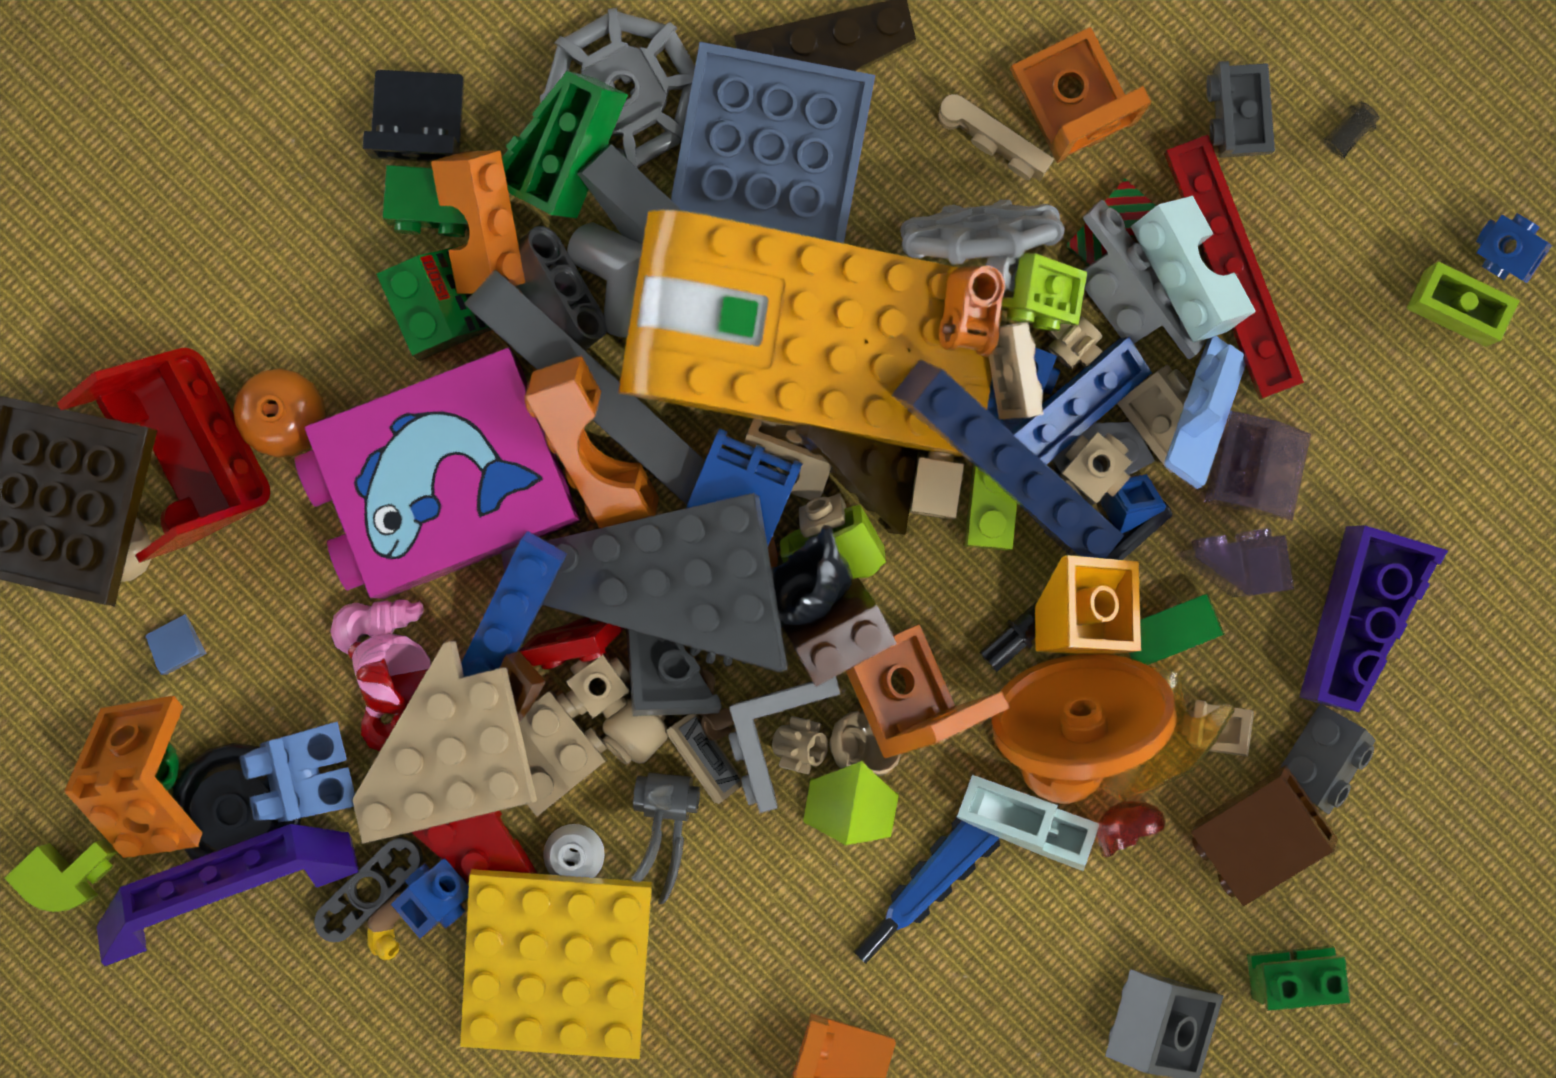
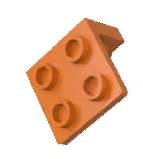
[791,1013,896,1078]

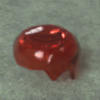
[1097,800,1166,857]

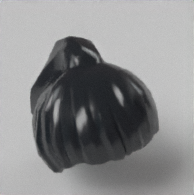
[773,525,853,625]

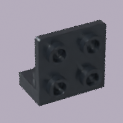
[363,70,464,162]

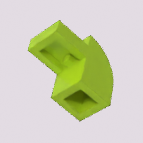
[5,839,118,912]

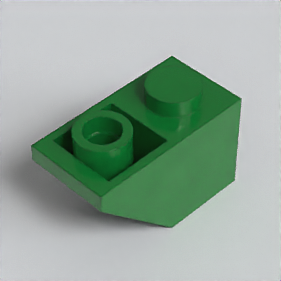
[382,165,469,238]

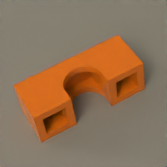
[431,150,525,294]

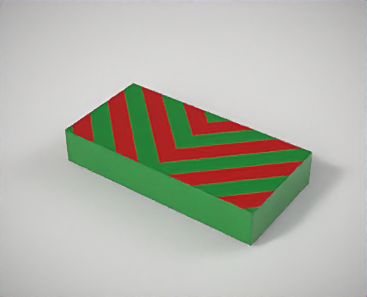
[1065,179,1156,266]

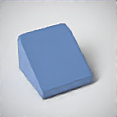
[145,614,207,675]

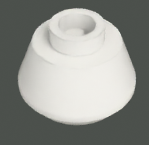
[543,824,605,878]

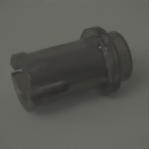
[1323,101,1380,159]

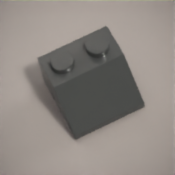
[1105,969,1224,1078]

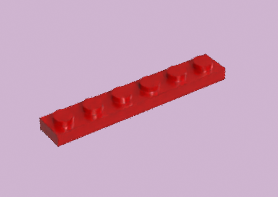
[1164,134,1304,400]

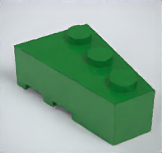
[502,71,628,218]

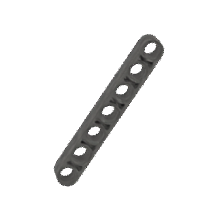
[464,270,705,505]

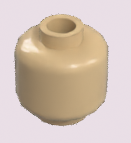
[602,698,668,765]

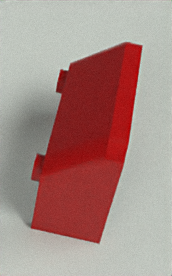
[57,347,271,563]

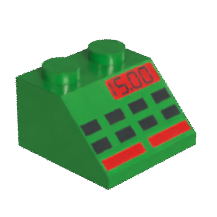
[376,245,492,362]

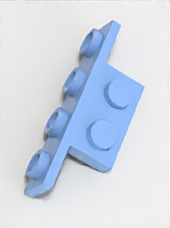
[1164,336,1246,489]

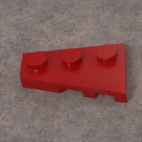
[412,811,538,883]

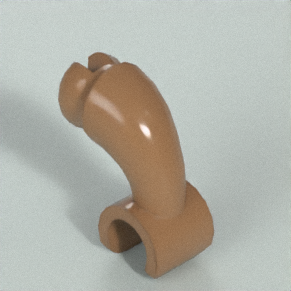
[700,669,734,741]

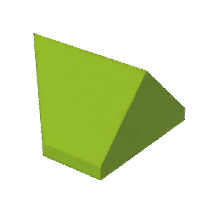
[803,761,899,846]

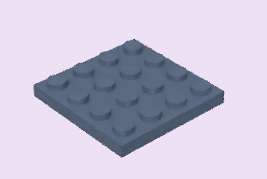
[671,42,875,244]

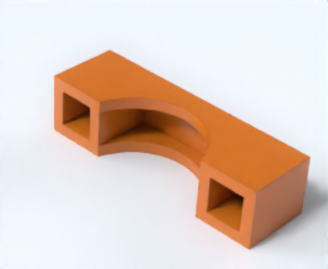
[524,355,659,528]

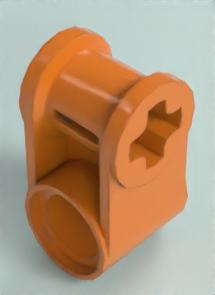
[939,266,1005,356]

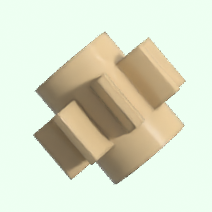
[1047,316,1102,370]
[772,716,828,774]

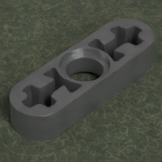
[314,837,423,942]

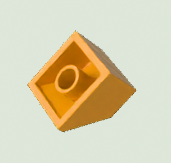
[1035,556,1141,655]

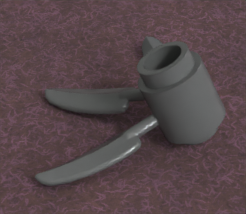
[632,772,700,904]

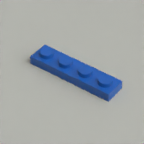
[1010,337,1152,465]
[461,531,567,677]

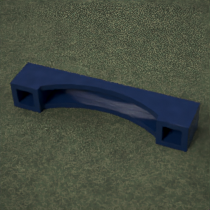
[892,359,1124,559]

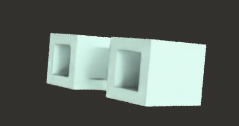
[1131,196,1256,343]

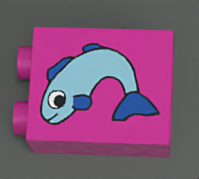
[295,348,582,599]

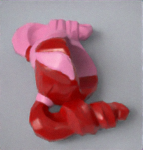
[330,600,431,752]

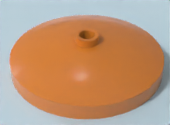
[991,654,1176,780]

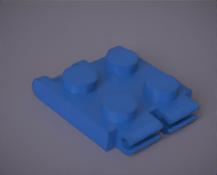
[686,428,803,547]

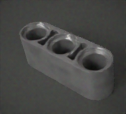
[518,226,607,350]

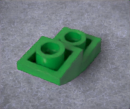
[1129,593,1225,665]

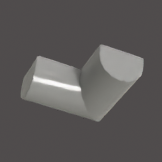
[567,222,643,338]

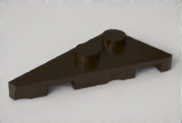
[795,425,918,535]

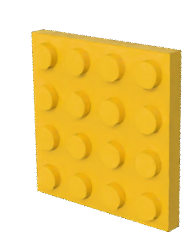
[460,869,652,1059]

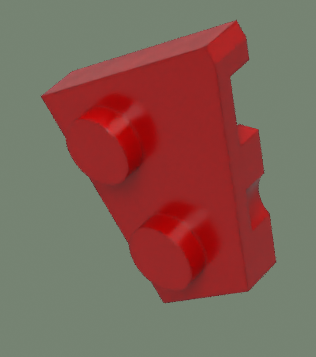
[517,617,624,669]

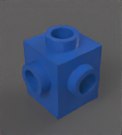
[1476,213,1552,283]
[391,858,469,938]

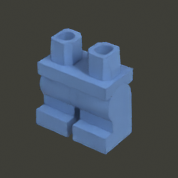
[239,722,355,822]

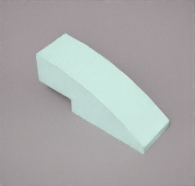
[957,775,1100,871]

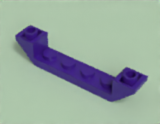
[97,824,359,967]

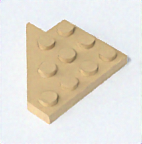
[353,641,537,844]

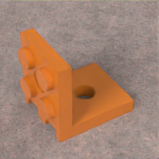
[1010,27,1151,163]
[846,624,1009,759]
[64,695,203,858]

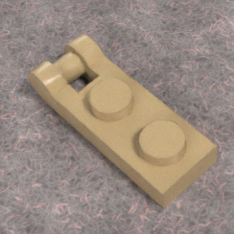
[938,94,1054,182]

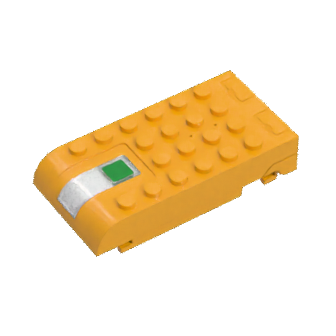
[618,210,1004,458]

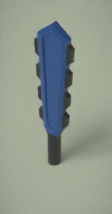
[853,817,1000,964]

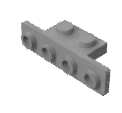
[1082,200,1207,359]

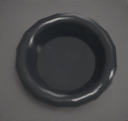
[172,742,301,860]

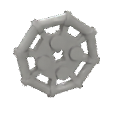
[540,8,695,169]
[901,200,1064,264]

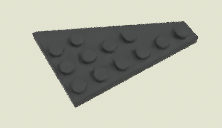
[501,493,788,671]

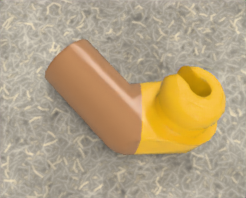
[367,891,401,960]

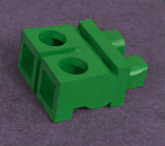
[1247,945,1350,1011]

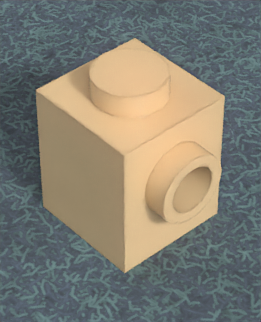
[909,451,964,520]

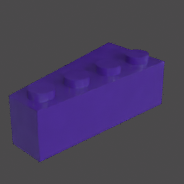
[1299,525,1448,712]

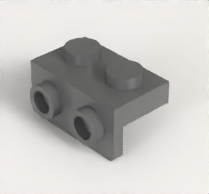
[1206,61,1275,158]
[1279,704,1375,815]

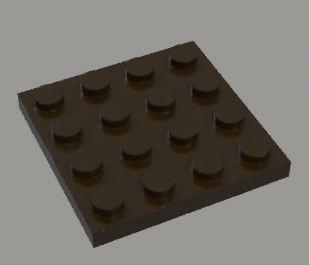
[0,396,157,607]

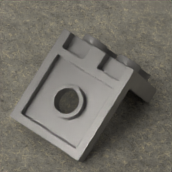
[729,677,840,813]

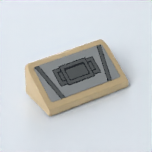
[666,714,742,804]

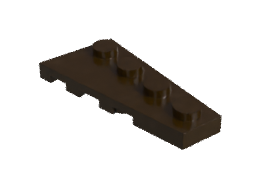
[734,0,916,71]

